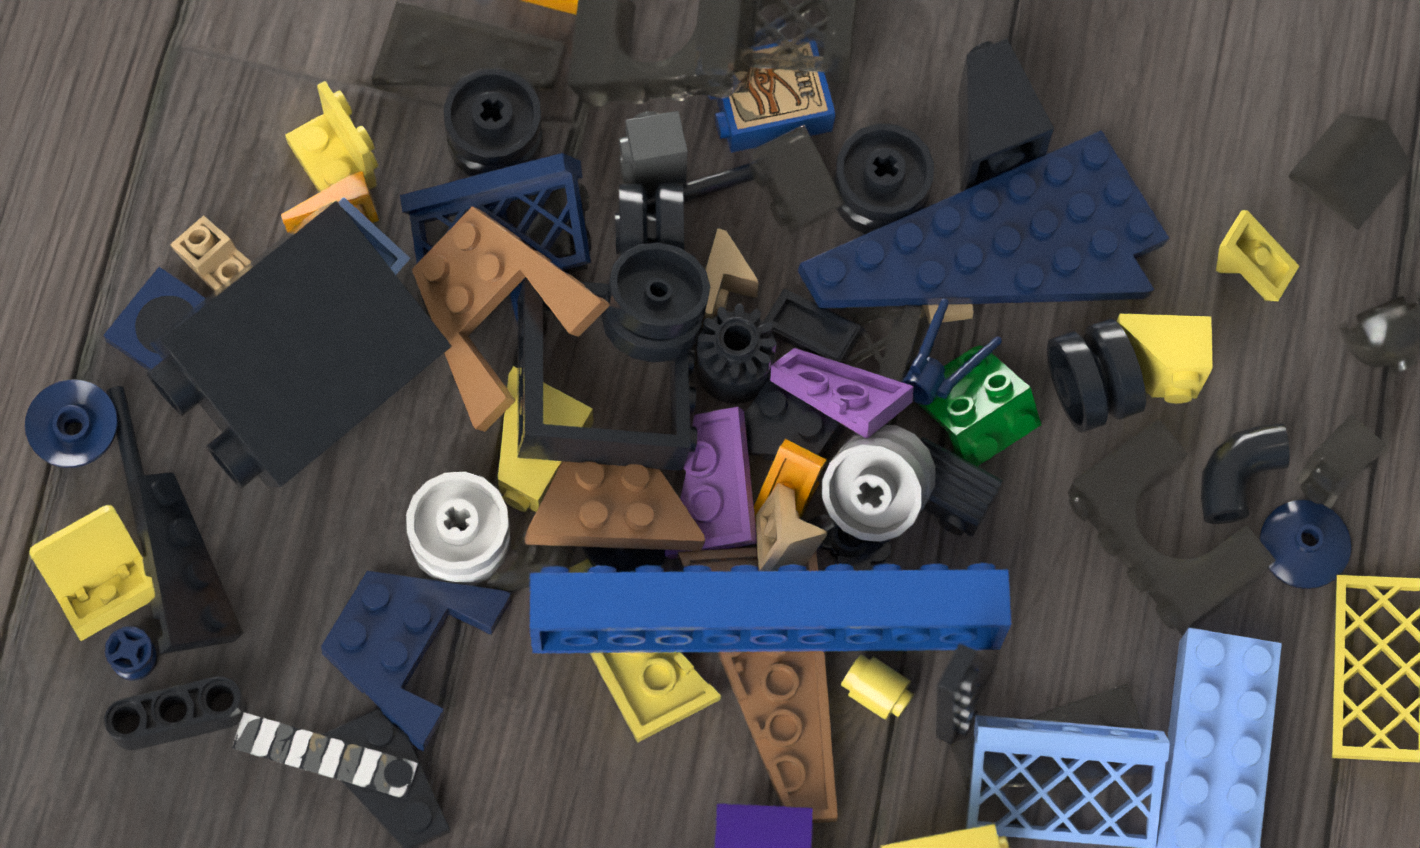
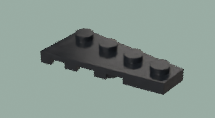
[936,643,995,746]

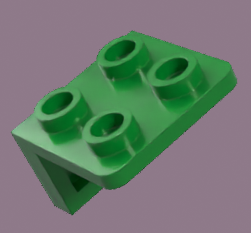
[917,345,1042,466]

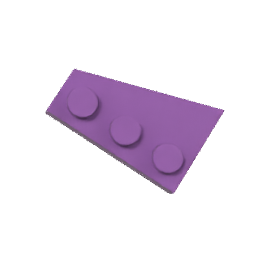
[770,348,913,439]
[665,407,757,559]

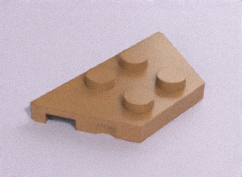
[525,461,705,551]

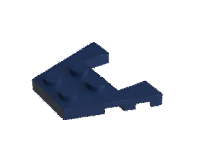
[321,571,511,751]

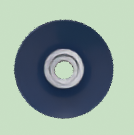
[25,379,118,468]
[1259,500,1351,589]

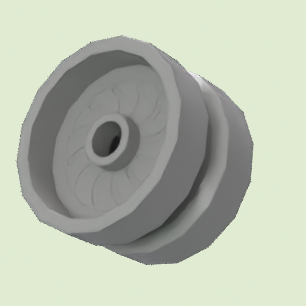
[822,425,935,542]

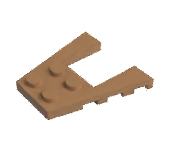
[412,207,610,432]

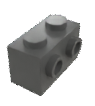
[618,111,688,194]

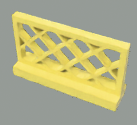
[1332,575,1420,763]

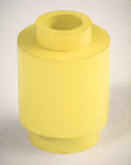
[841,654,914,720]

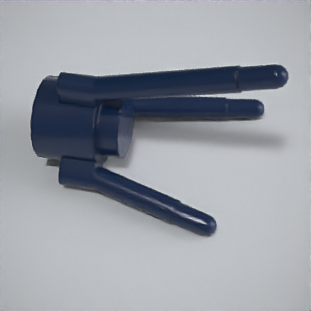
[902,298,1002,405]

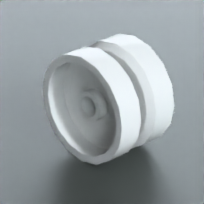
[406,472,511,586]

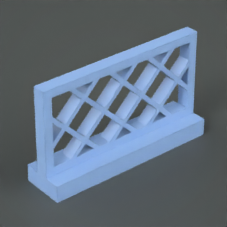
[966,715,1170,848]

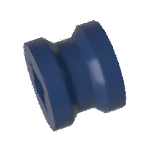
[105,626,158,681]

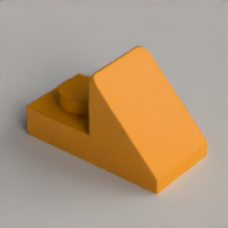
[754,439,826,524]

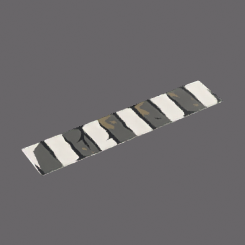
[232,713,418,799]

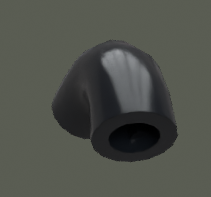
[1201,423,1290,524]

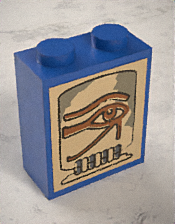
[704,35,835,153]

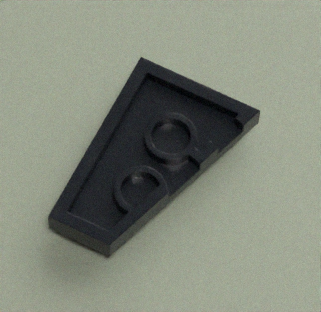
[322,708,451,848]

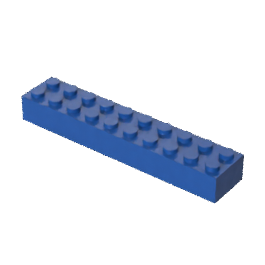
[530,563,1011,653]

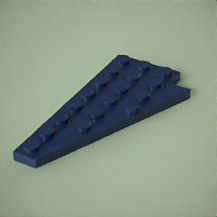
[797,130,1169,308]

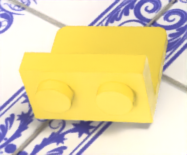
[29,505,155,641]

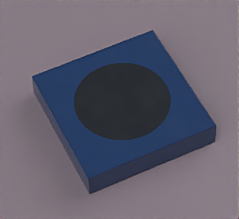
[103,267,206,371]

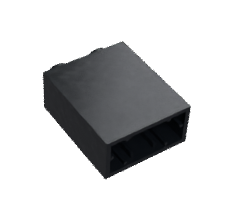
[146,201,452,489]

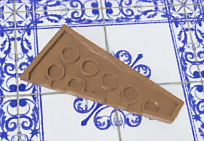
[677,547,838,823]

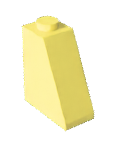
[498,366,593,512]

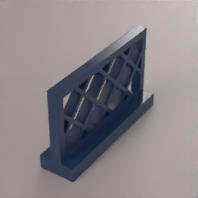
[400,153,591,302]

